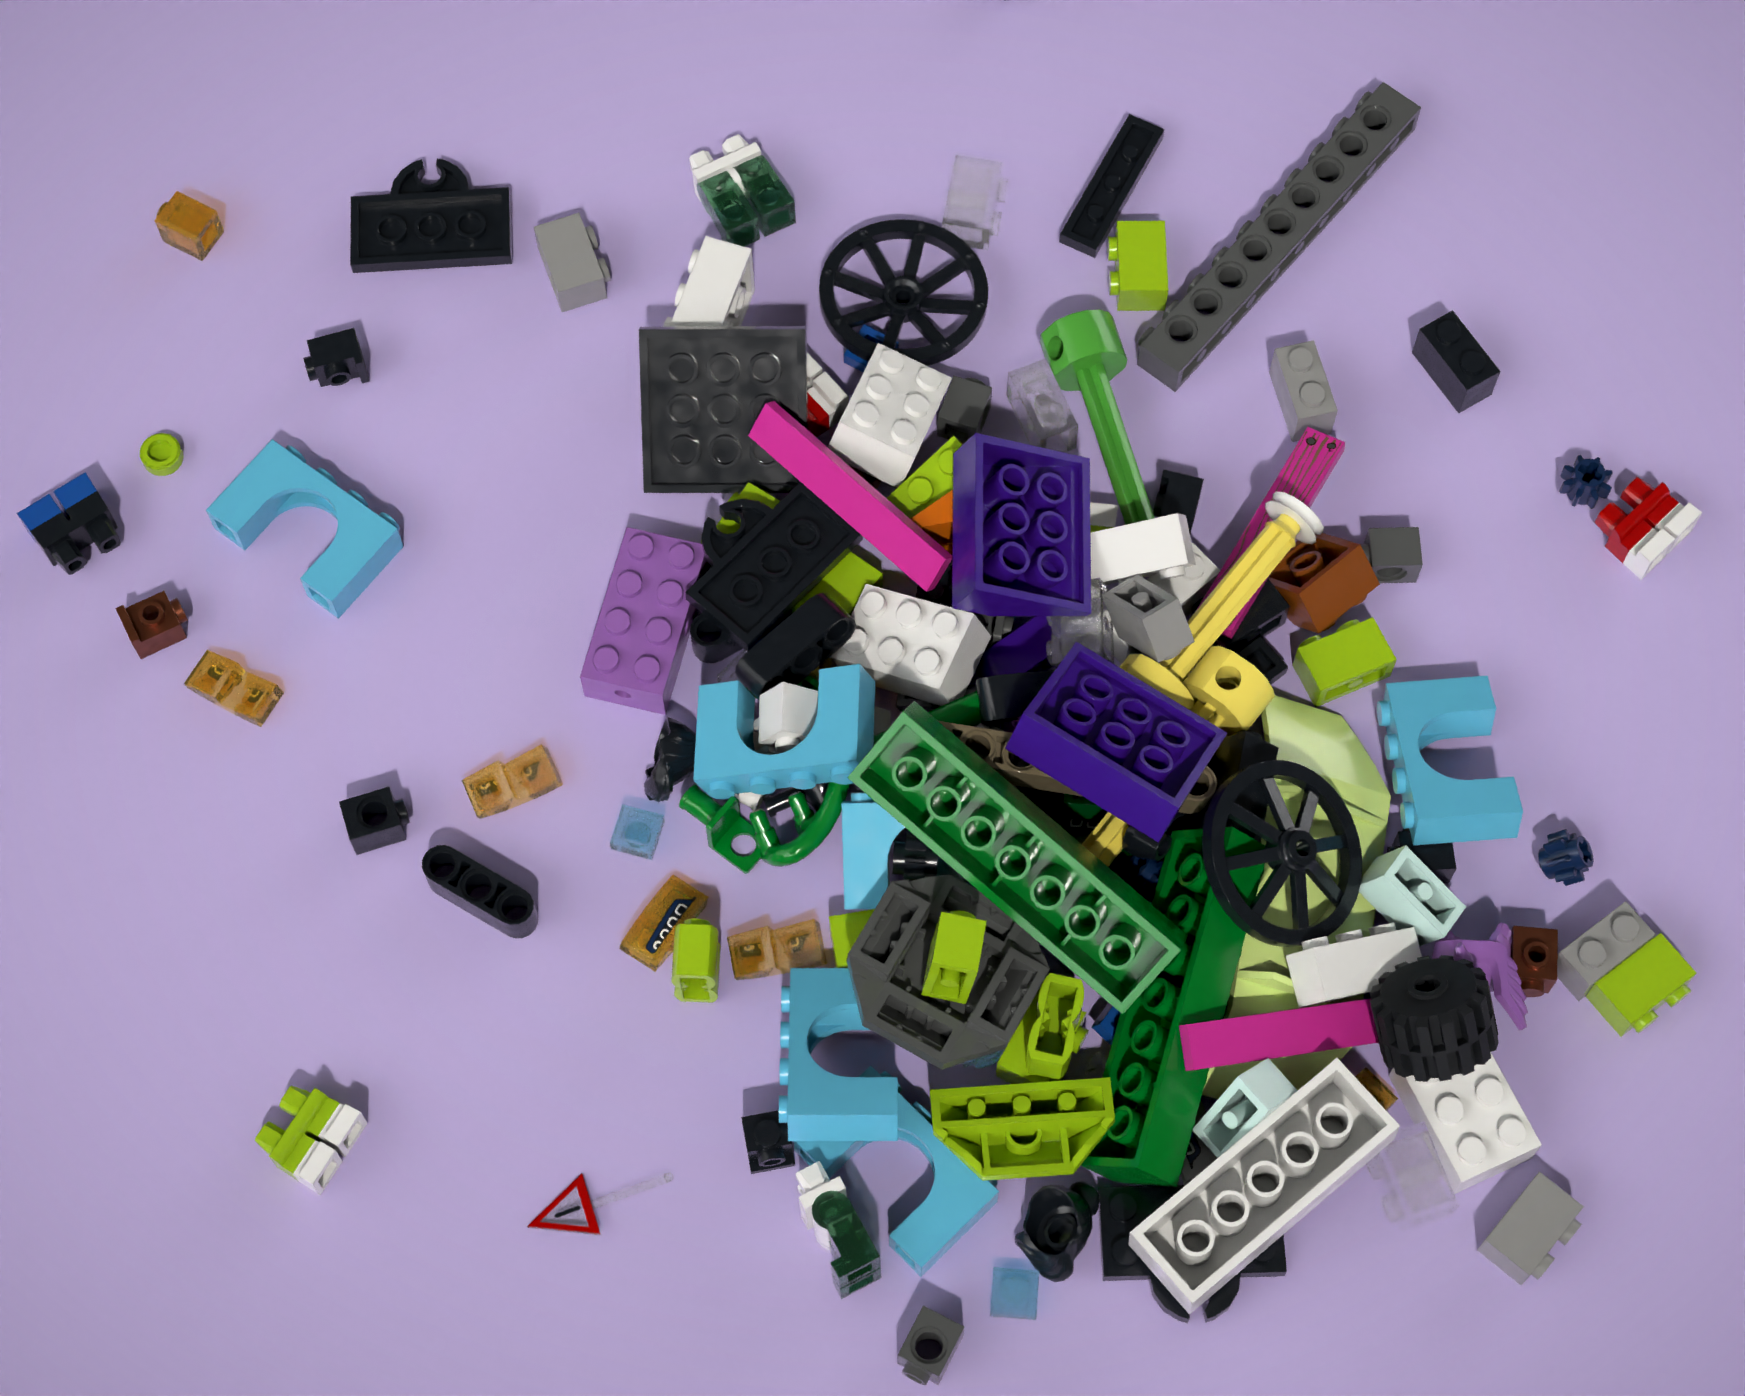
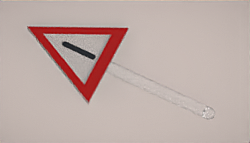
[527,1173,673,1235]

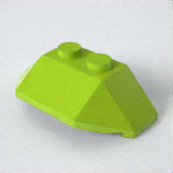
[930,1077,1115,1181]

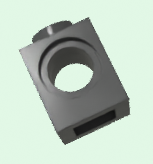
[937,376,992,444]
[1360,527,1423,583]
[897,1306,964,1385]

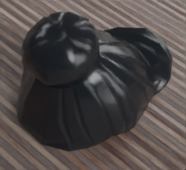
[644,717,696,803]
[1015,1181,1100,1282]

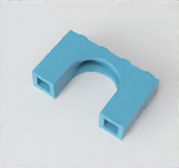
[206,439,404,619]
[693,664,875,799]
[1377,676,1523,846]
[841,792,905,910]
[779,968,898,1141]
[793,1066,999,1277]

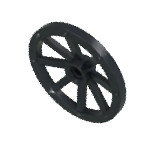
[819,219,988,366]
[1202,760,1362,947]

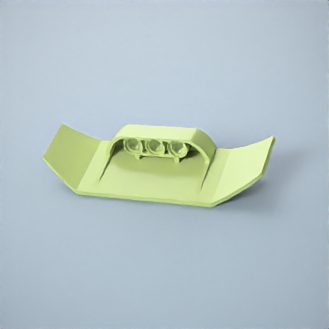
[1202,695,1391,1099]

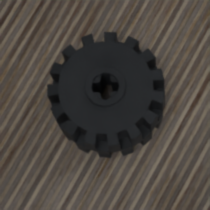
[1370,955,1499,1082]

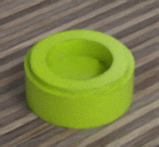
[140,433,184,476]

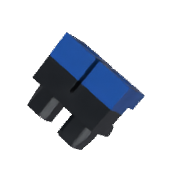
[17,472,121,575]

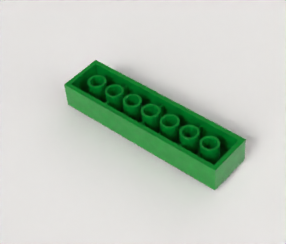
[847,701,1188,1014]
[1080,827,1265,1187]

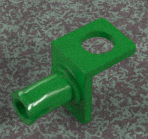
[679,785,761,874]

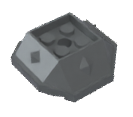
[846,874,1050,1070]

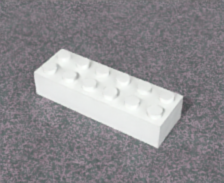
[1128,1058,1400,1315]

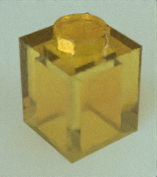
[154,191,224,261]

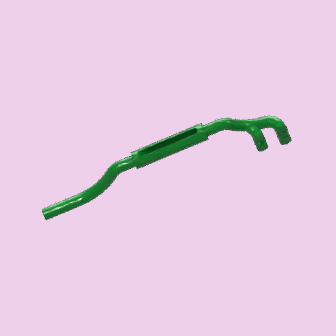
[749,678,1186,867]

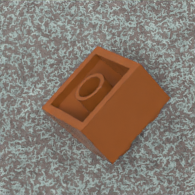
[1268,533,1380,634]

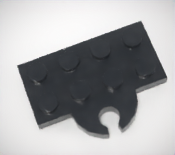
[350,158,512,273]
[685,482,863,651]
[1098,1185,1287,1323]

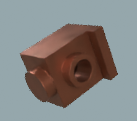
[115,591,188,659]

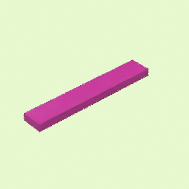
[748,401,953,592]
[1179,998,1379,1071]

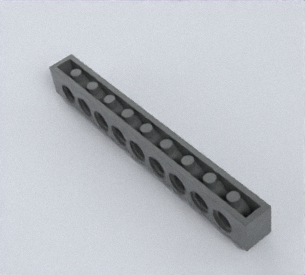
[1137,82,1421,392]

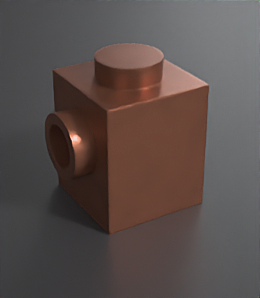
[1510,925,1558,997]

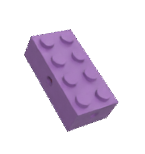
[580,527,710,715]

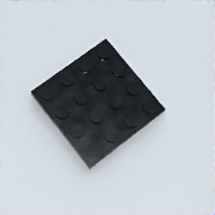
[639,326,808,493]

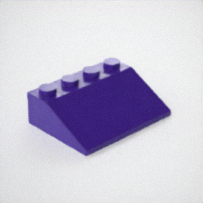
[952,433,1091,616]
[1005,641,1227,843]

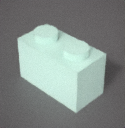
[1359,845,1466,946]
[1193,1058,1298,1158]

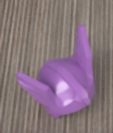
[1431,922,1528,1030]

